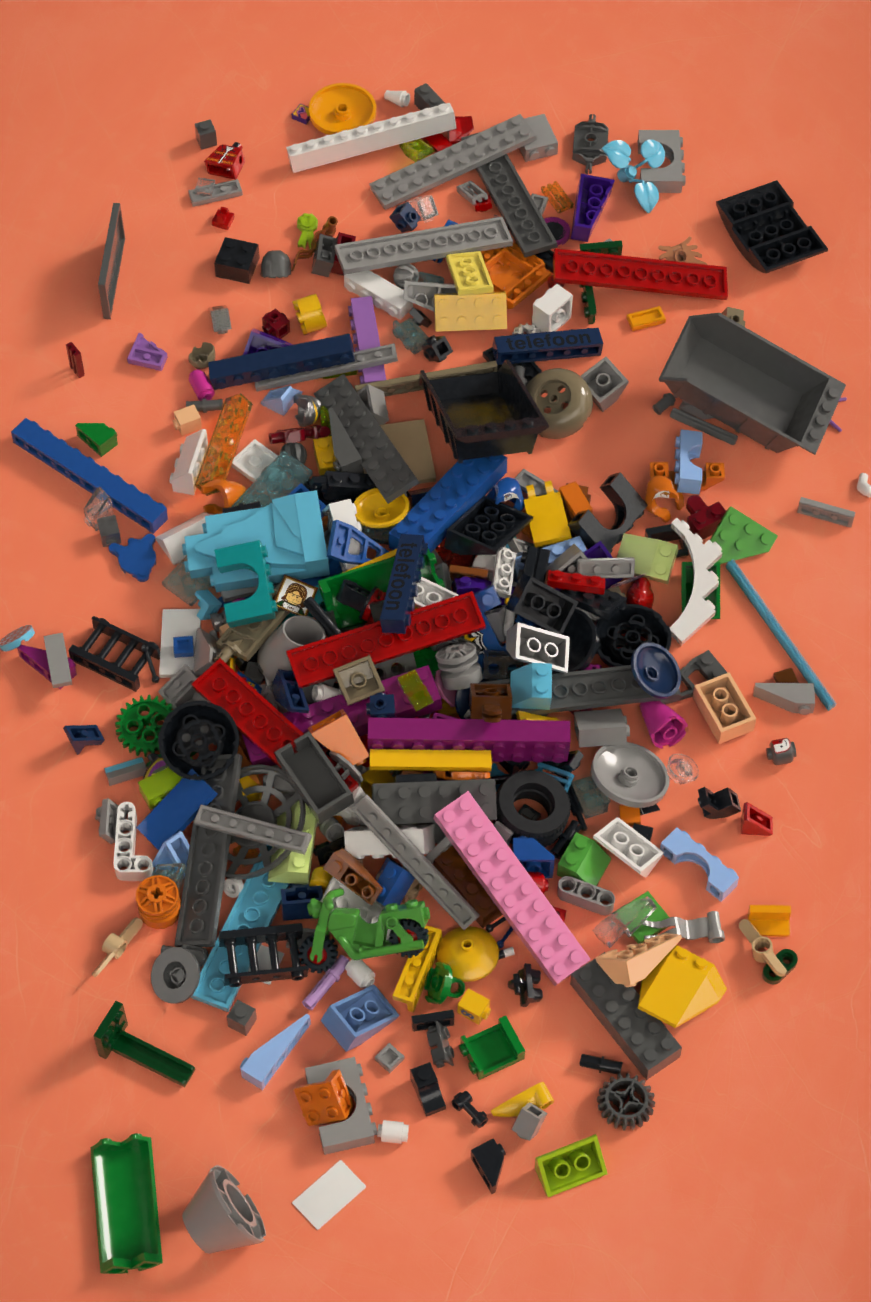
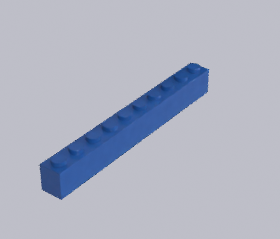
[11,418,168,534]

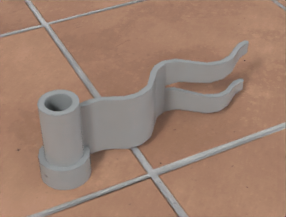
[642,911,725,943]

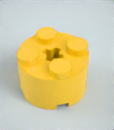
[292,294,327,335]

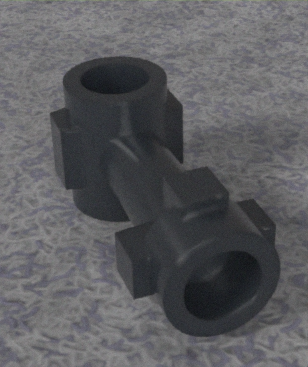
[452,1091,488,1128]

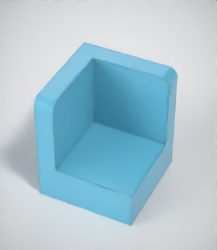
[194,589,222,620]

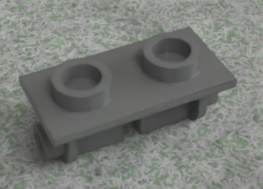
[426,1021,454,1068]

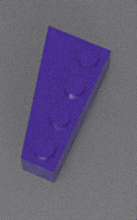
[571,174,615,242]

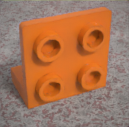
[294,1069,354,1126]

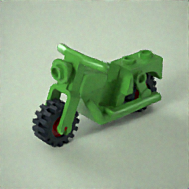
[298,888,430,973]

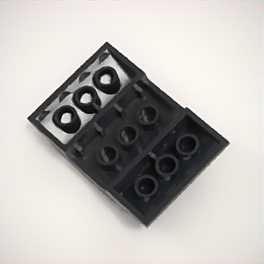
[716,180,828,273]

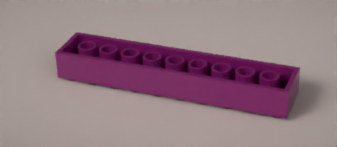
[241,665,443,766]
[367,717,571,763]

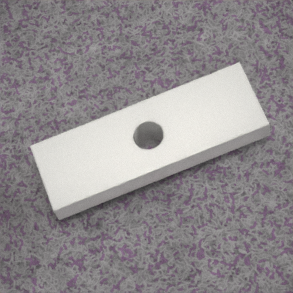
[492,548,517,599]

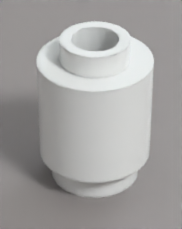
[345,959,375,988]
[377,1120,409,1144]

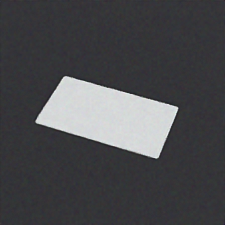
[292,1160,366,1230]

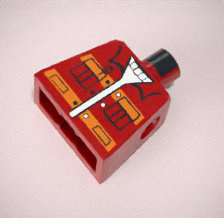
[204,142,245,180]

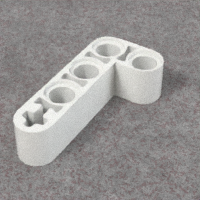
[113,802,154,881]

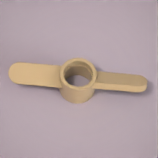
[91,917,143,978]
[739,919,787,977]

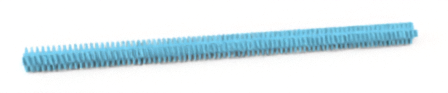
[725,559,837,711]

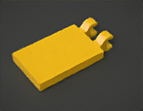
[523,480,572,547]

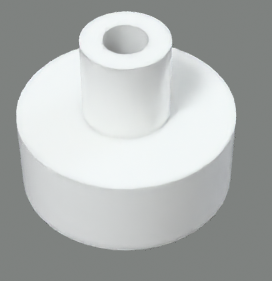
[223,878,244,898]

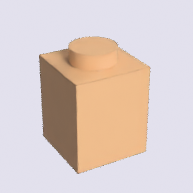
[172,404,202,436]

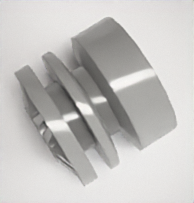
[435,642,483,690]

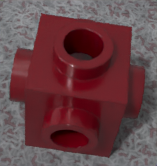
[262,308,290,339]

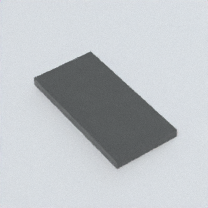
[98,203,126,319]

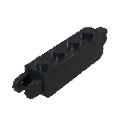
[309,471,409,502]

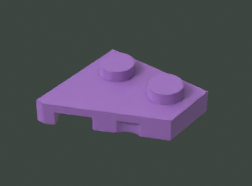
[127,333,168,371]

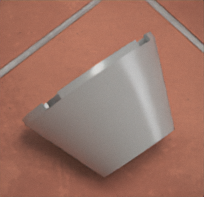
[257,615,327,683]
[182,1165,266,1254]

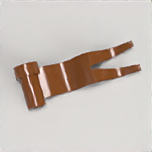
[291,216,338,271]

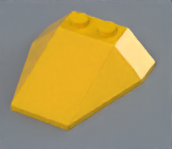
[638,945,727,1028]

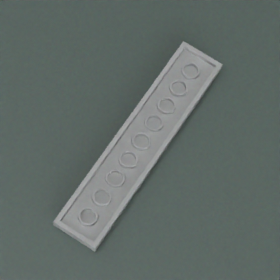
[369,114,537,210]
[334,217,513,275]

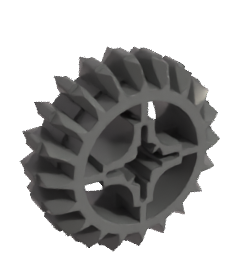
[597,1073,655,1131]

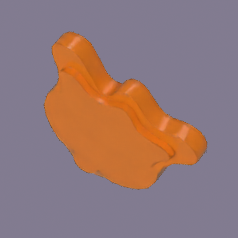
[433,771,490,780]

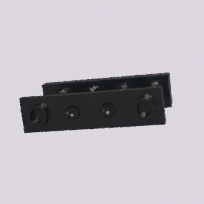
[68,616,160,692]
[218,923,309,987]

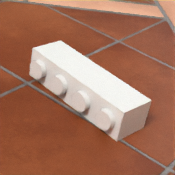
[344,270,413,320]

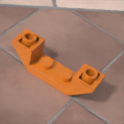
[650,462,725,491]

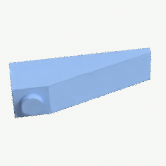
[240,1014,311,1090]

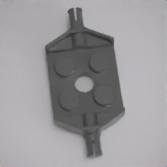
[572,114,609,174]

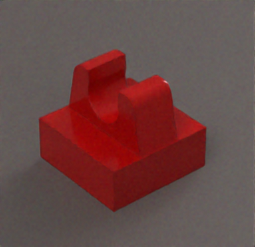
[212,206,235,230]

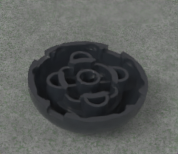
[596,604,672,667]
[158,701,239,781]

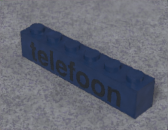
[492,327,603,365]
[380,534,428,634]

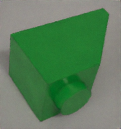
[75,423,118,457]

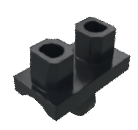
[508,963,543,1007]

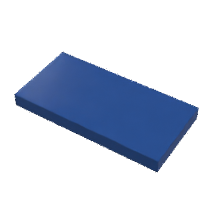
[136,769,218,850]

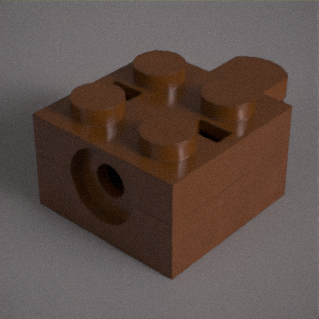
[469,683,512,723]

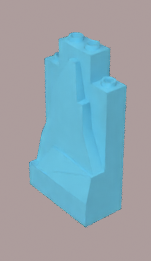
[182,490,330,592]

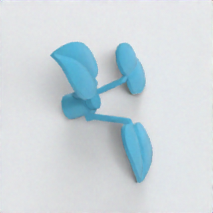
[601,139,665,213]

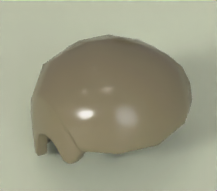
[188,342,216,369]

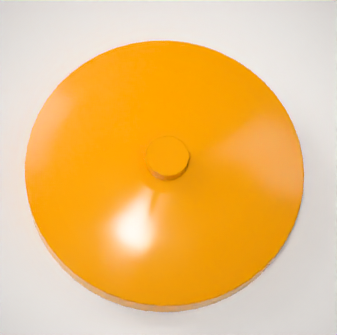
[309,83,376,135]

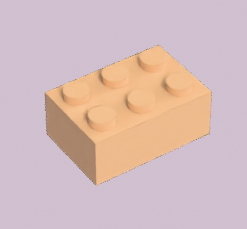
[692,672,756,744]

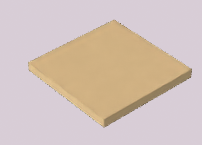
[363,419,436,484]

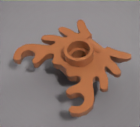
[658,237,708,265]

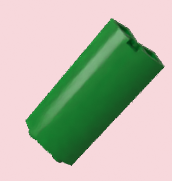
[318,549,445,629]
[90,1133,163,1274]

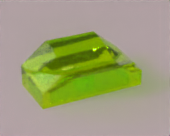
[399,139,436,162]

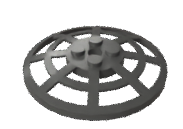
[225,765,306,880]

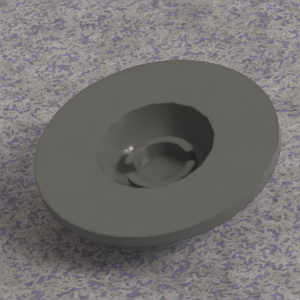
[151,947,200,1004]

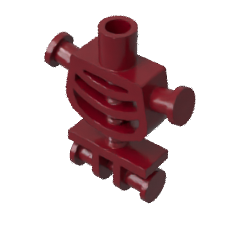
[269,425,330,444]

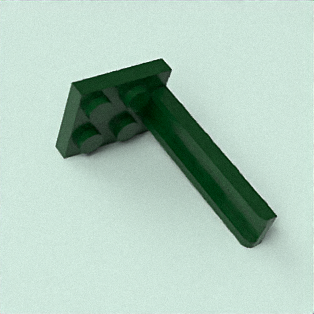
[579,240,623,324]
[93,1001,196,1088]

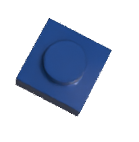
[173,636,194,658]

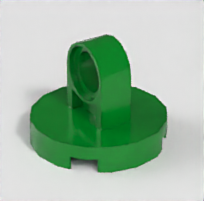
[424,962,465,1004]

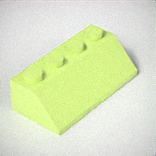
[268,801,317,885]

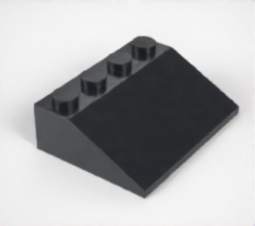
[444,495,533,555]

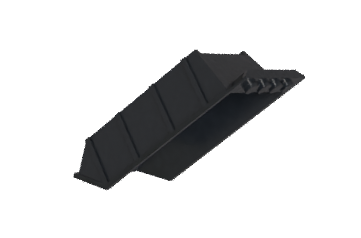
[419,359,549,464]

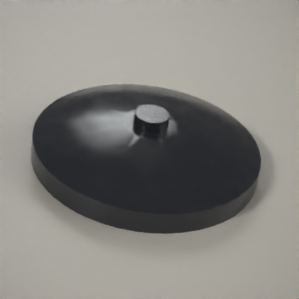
[527,608,599,674]

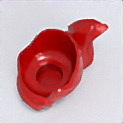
[626,577,654,608]

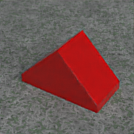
[741,802,773,836]

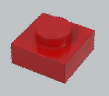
[474,194,493,212]

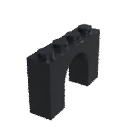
[568,472,647,554]

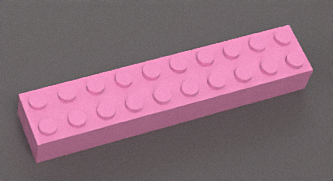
[433,791,591,986]

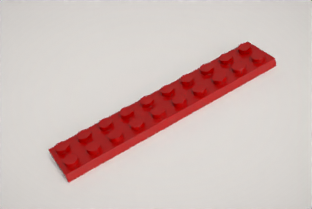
[553,248,728,300]
[286,591,486,688]
[191,658,359,792]

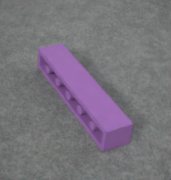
[348,296,386,384]

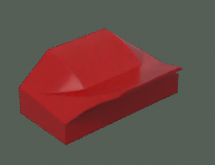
[447,116,474,145]

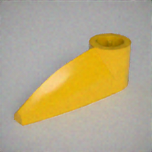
[491,1082,554,1117]

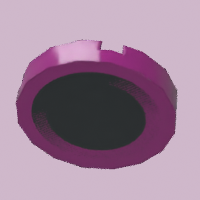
[544,217,570,247]

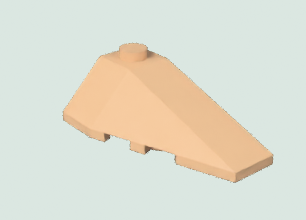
[596,933,682,987]

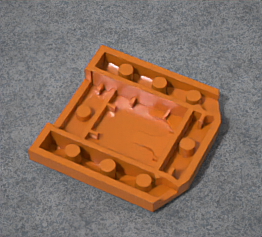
[481,243,551,309]

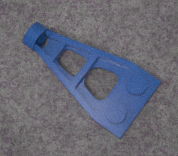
[326,520,389,565]

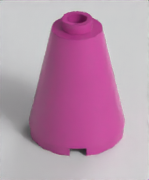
[639,700,688,749]

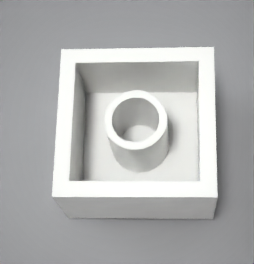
[532,284,573,333]

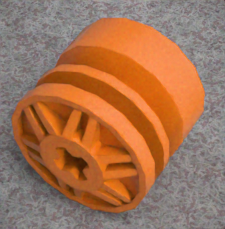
[136,875,181,929]

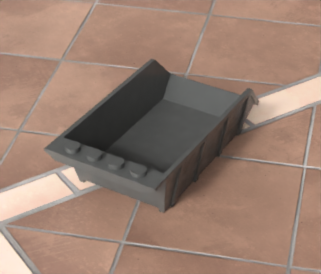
[659,313,846,455]

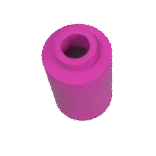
[189,369,215,401]

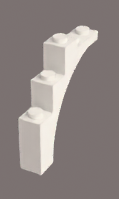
[670,518,722,646]

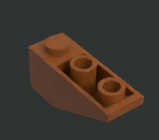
[323,848,383,906]

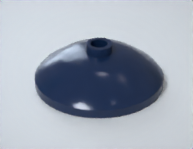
[631,642,681,699]

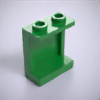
[459,1016,525,1080]

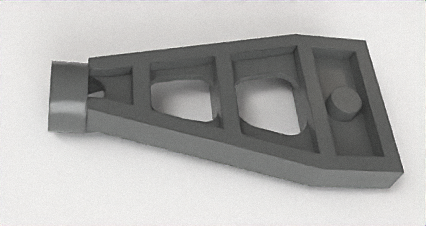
[661,650,727,704]

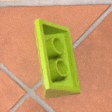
[534,1134,608,1197]

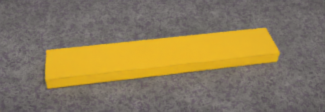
[370,749,492,771]

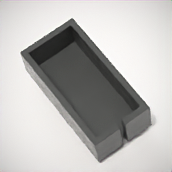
[275,731,355,824]

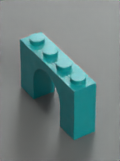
[214,540,278,628]

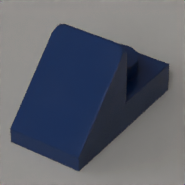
[63,725,104,755]

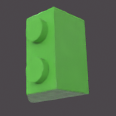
[557,832,611,886]

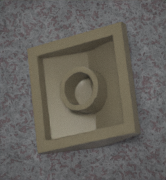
[333,655,385,706]

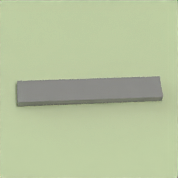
[193,805,312,855]

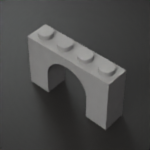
[637,130,686,193]
[305,1057,377,1155]

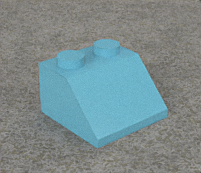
[510,663,552,710]

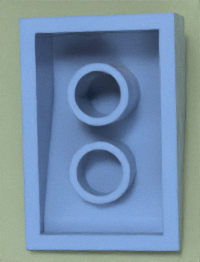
[320,984,400,1052]

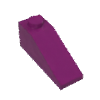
[17,645,77,689]

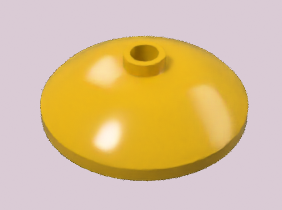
[354,488,410,529]
[437,926,499,982]

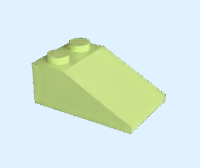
[617,533,679,584]

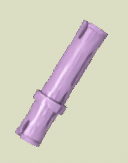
[302,955,349,1011]

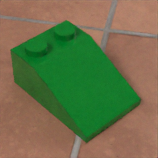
[681,562,720,619]

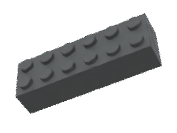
[371,779,497,825]
[570,952,682,1080]

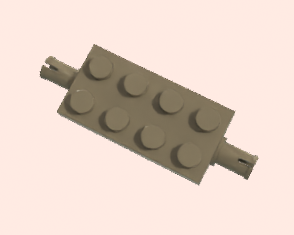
[214,579,290,663]

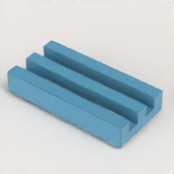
[535,762,575,792]

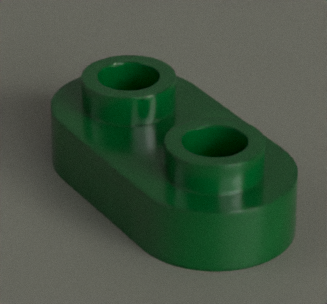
[762,949,798,985]

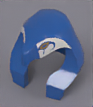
[487,477,524,512]

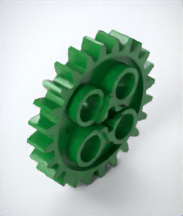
[115,695,172,757]

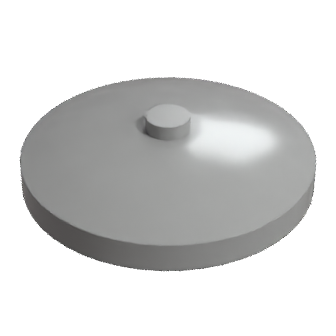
[591,742,670,808]

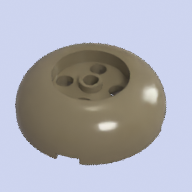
[526,368,593,439]

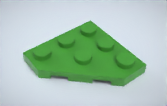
[710,506,778,564]

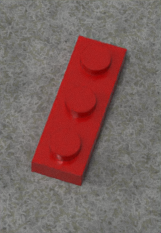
[547,570,606,595]

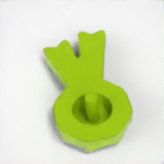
[297,213,318,249]

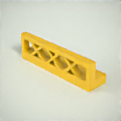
[393,925,442,1013]

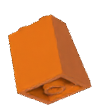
[308,709,369,766]

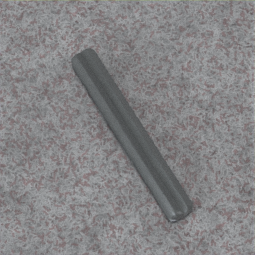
[670,408,738,445]

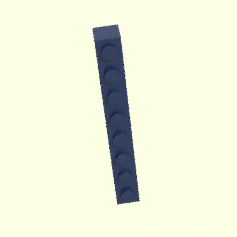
[208,334,355,390]

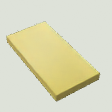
[446,251,494,296]

